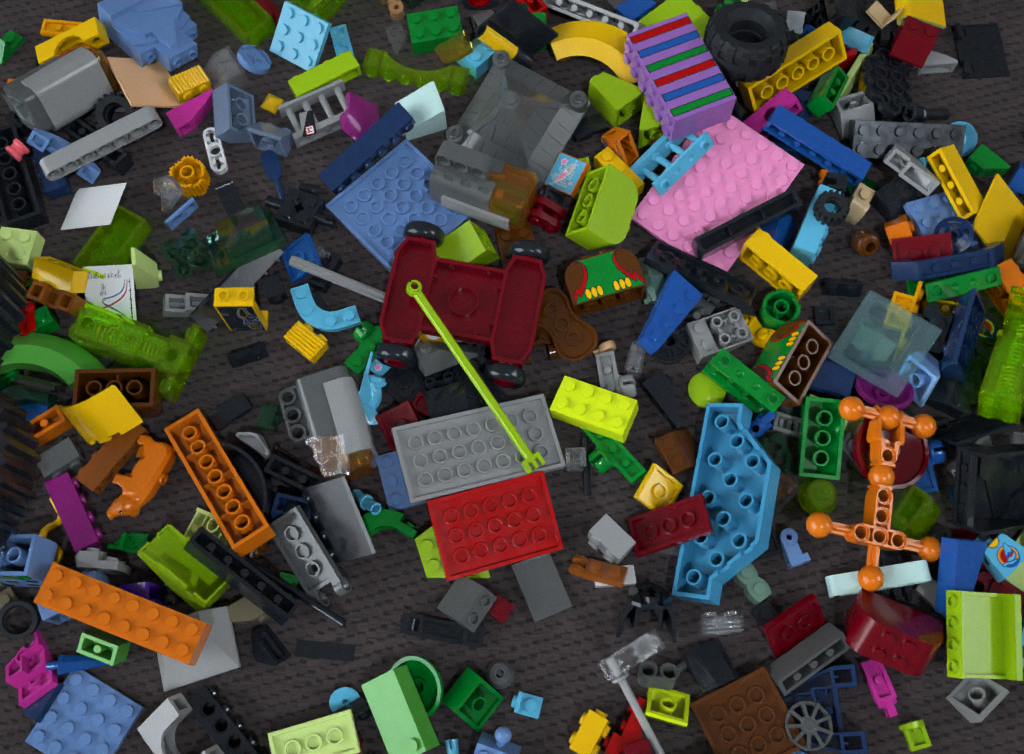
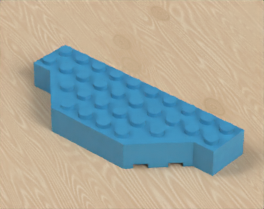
[671,403,781,606]

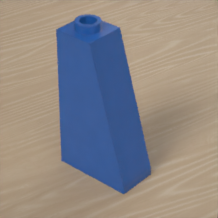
[935,537,987,618]

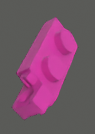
[859,659,898,718]

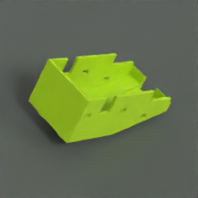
[137,524,230,611]

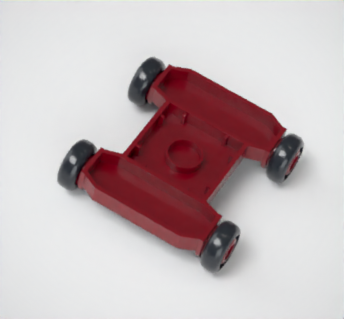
[375,221,550,389]

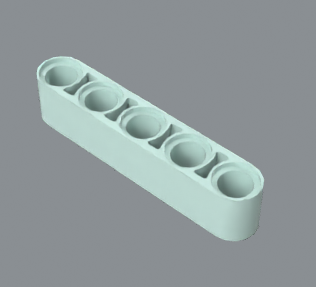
[825,560,932,598]

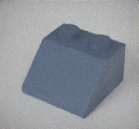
[247,122,294,158]

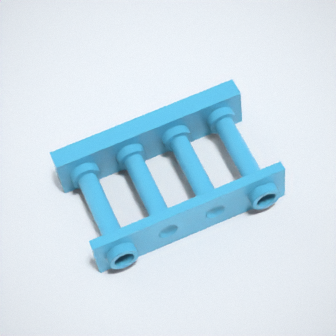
[630,131,714,196]

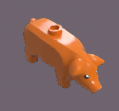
[106,435,176,520]

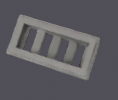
[767,411,800,438]

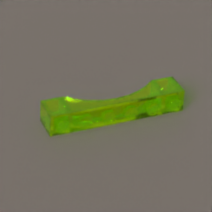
[362,48,470,96]

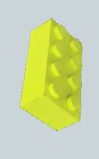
[549,376,639,443]

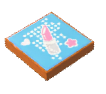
[543,152,591,198]

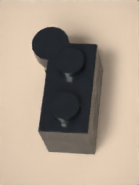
[920,302,952,354]

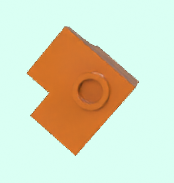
[884,214,915,245]

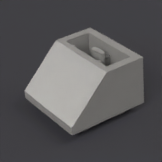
[829,91,875,140]

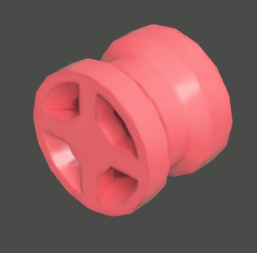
[5,138,30,162]

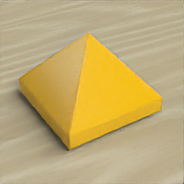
[260,93,284,114]

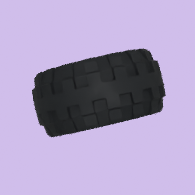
[703,0,790,82]

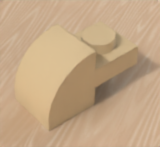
[845,182,875,225]

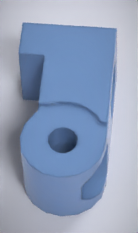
[778,528,811,569]

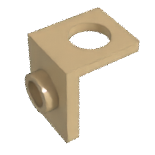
[866,0,903,29]

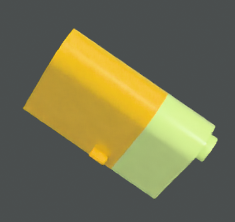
[894,0,946,29]

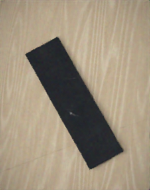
[295,640,356,662]

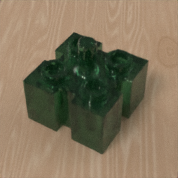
[160,227,214,282]

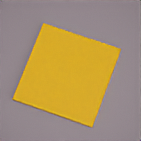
[972,174,1024,263]

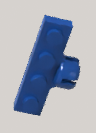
[910,415,946,496]

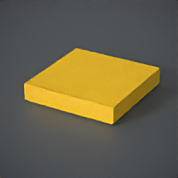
[633,463,684,511]

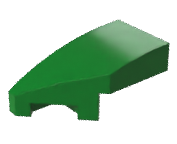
[107,532,153,554]

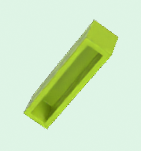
[288,50,362,98]

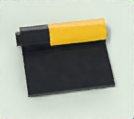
[475,0,558,69]

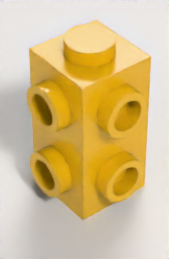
[569,709,611,754]

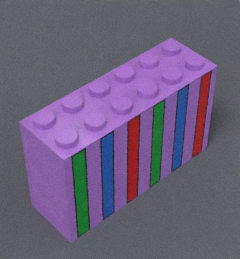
[623,12,736,142]

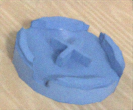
[237,44,271,75]

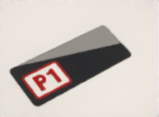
[299,110,317,137]

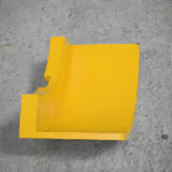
[58,385,143,445]

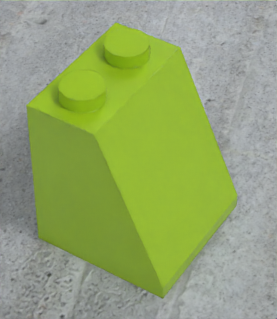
[588,72,644,127]
[637,95,663,148]
[436,220,500,266]

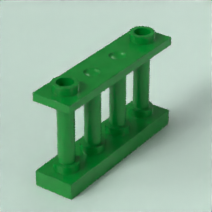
[906,266,1002,303]
[701,347,786,416]

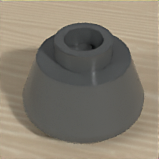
[486,660,514,689]

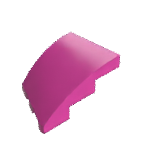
[5,630,58,709]

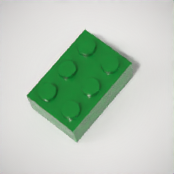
[406,6,464,55]

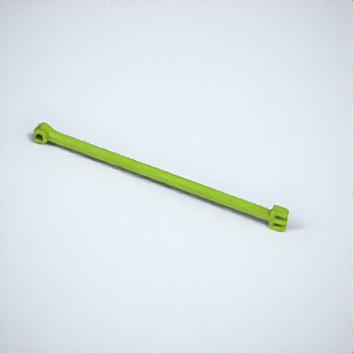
[406,280,545,474]

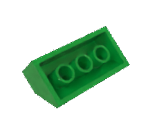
[795,396,845,480]

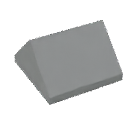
[946,678,1009,723]

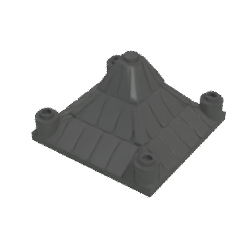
[446,50,592,194]

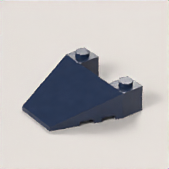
[778,664,870,754]

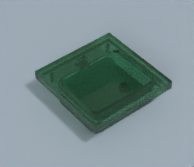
[203,205,288,277]

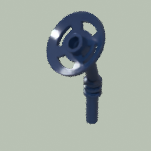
[934,216,975,253]

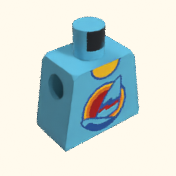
[975,533,1024,583]

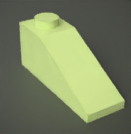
[131,247,162,289]

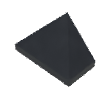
[251,624,292,666]

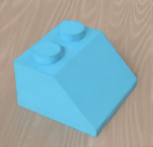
[453,38,496,79]

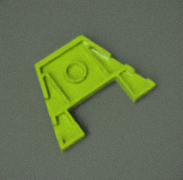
[415,526,491,578]

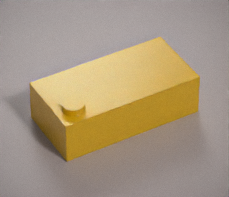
[738,228,818,301]

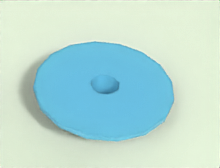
[329,687,360,712]

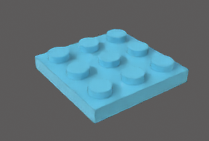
[269,1,332,70]

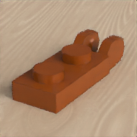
[568,554,628,588]

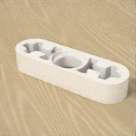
[203,127,228,175]

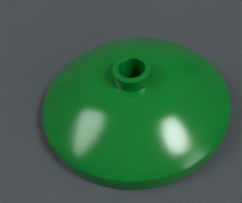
[391,655,443,717]

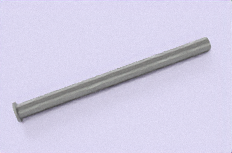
[289,256,386,303]

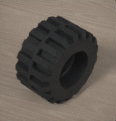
[92,92,141,130]

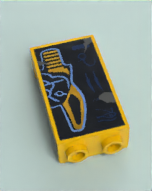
[213,287,269,331]

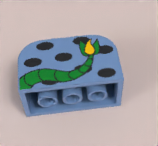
[0,534,58,587]

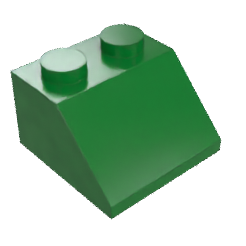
[442,667,504,732]

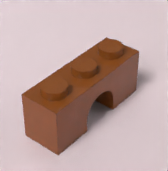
[25,280,91,320]

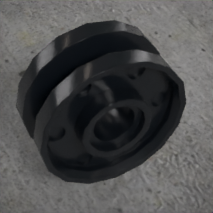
[651,325,690,365]

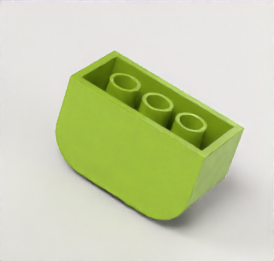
[565,164,638,251]

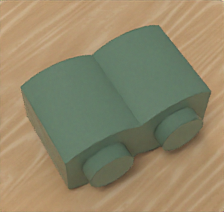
[732,563,772,605]

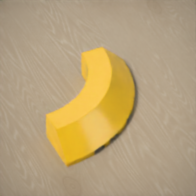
[550,20,638,85]

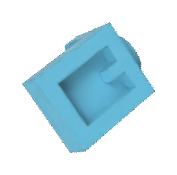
[511,691,543,719]

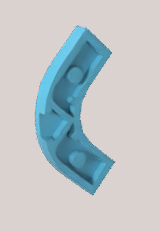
[290,283,361,332]

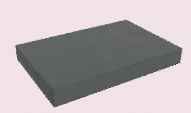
[511,553,572,623]

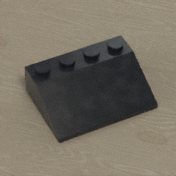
[925,335,993,419]
[301,476,376,563]

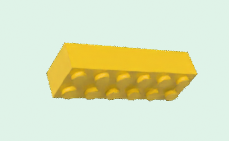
[737,21,847,113]

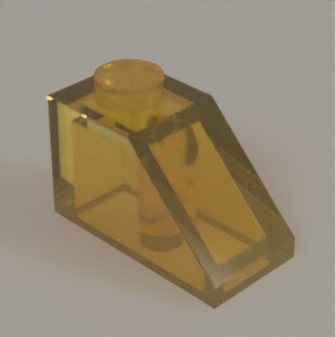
[434,30,473,64]

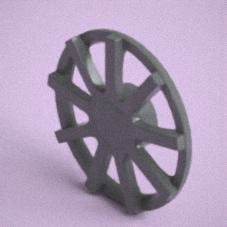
[785,701,833,751]

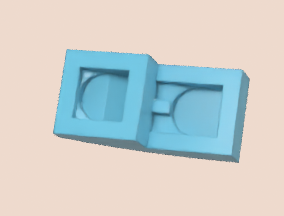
[330,24,354,56]

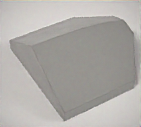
[235,432,272,460]

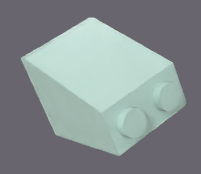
[395,81,447,141]

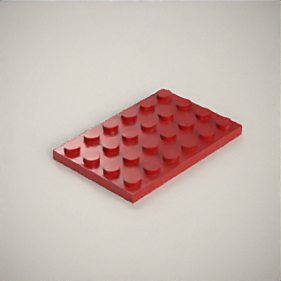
[426,471,564,582]

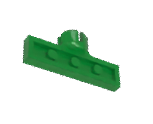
[344,320,383,377]
[581,428,647,485]

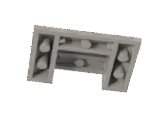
[157,606,241,692]

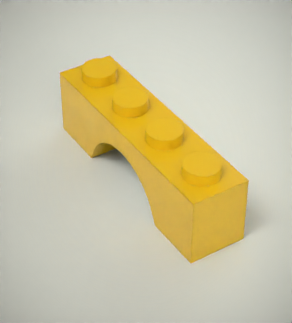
[35,17,110,65]

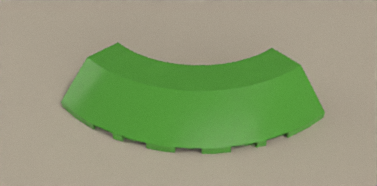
[0,333,106,391]

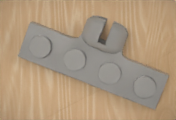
[595,350,637,398]

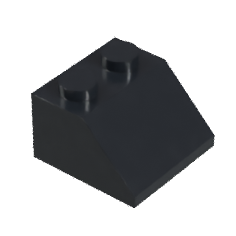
[870,176,918,222]

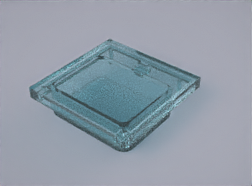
[827,289,942,398]

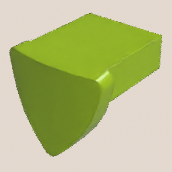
[899,719,932,752]

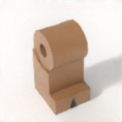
[380,0,405,21]

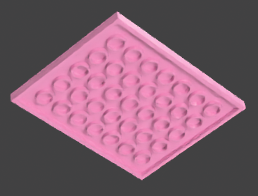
[631,115,805,272]

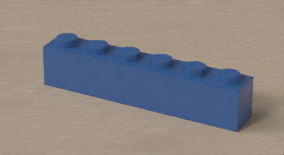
[763,105,872,187]

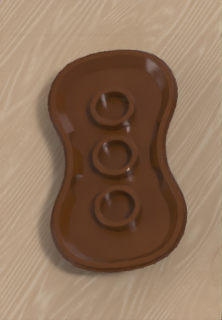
[538,287,598,362]

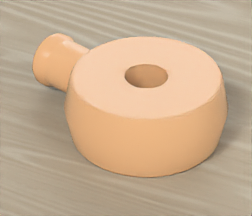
[593,340,616,355]

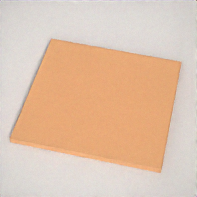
[106,57,185,108]

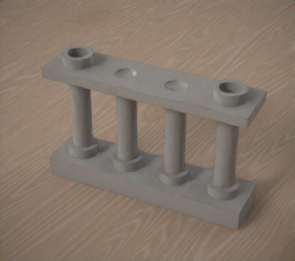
[277,79,348,148]

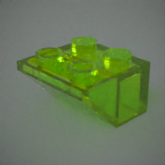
[891,484,941,540]

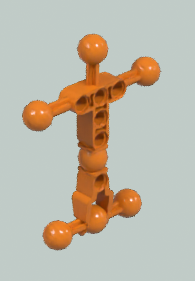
[806,396,941,592]

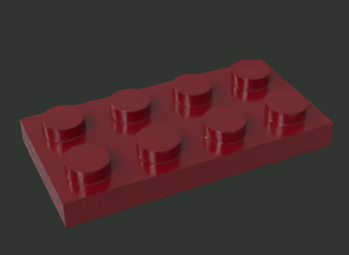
[628,493,714,558]

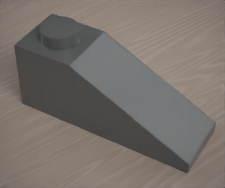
[414,342,478,376]

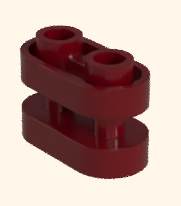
[527,196,567,234]

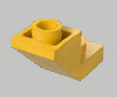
[742,314,776,348]

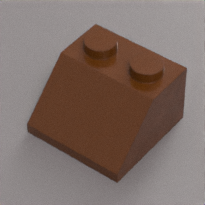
[653,429,699,478]

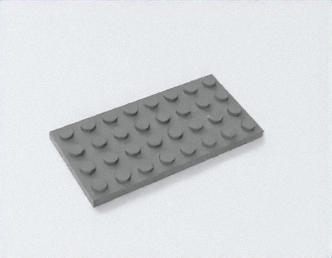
[391,394,566,505]

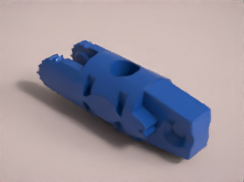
[750,411,777,440]

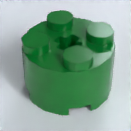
[758,289,801,330]

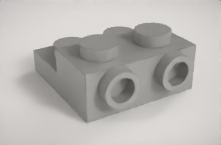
[75,548,131,575]

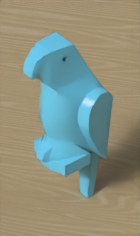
[359,351,387,425]

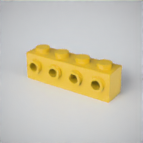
[927,144,984,220]

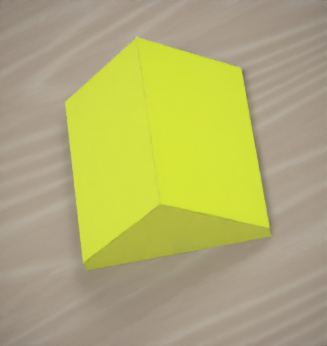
[643,688,690,727]

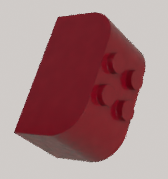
[844,588,944,676]

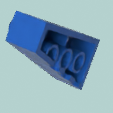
[636,270,703,355]

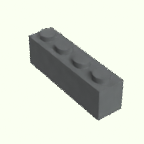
[766,622,850,696]

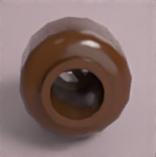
[851,229,880,257]

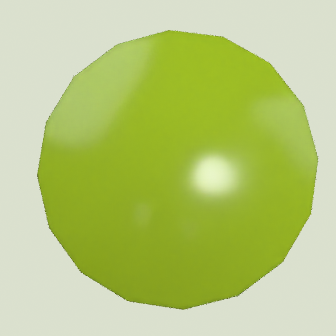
[688,372,726,408]

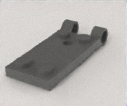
[270,505,352,607]

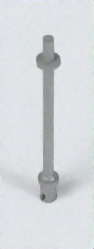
[606,655,665,754]

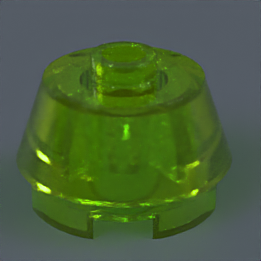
[798,477,838,515]

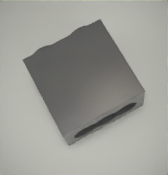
[437,577,497,633]

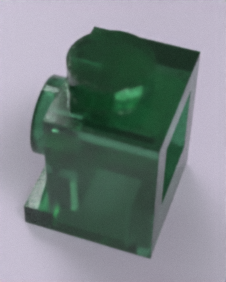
[255,403,282,435]

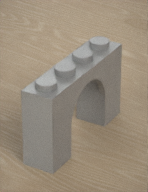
[137,693,224,754]

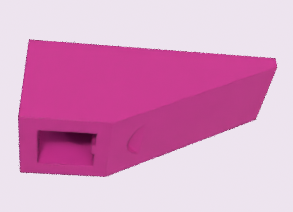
[166,88,214,137]

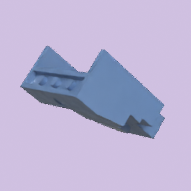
[97,0,198,72]

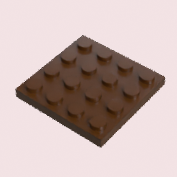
[690,666,806,754]

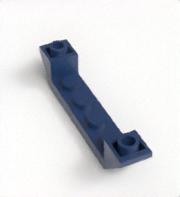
[890,241,1005,281]

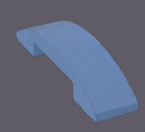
[26,128,101,184]

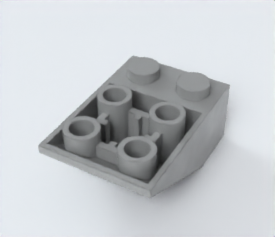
[684,307,754,365]

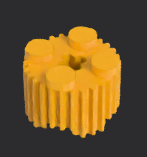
[169,155,211,198]

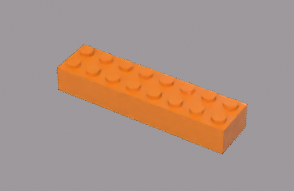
[164,408,276,557]
[34,562,213,666]

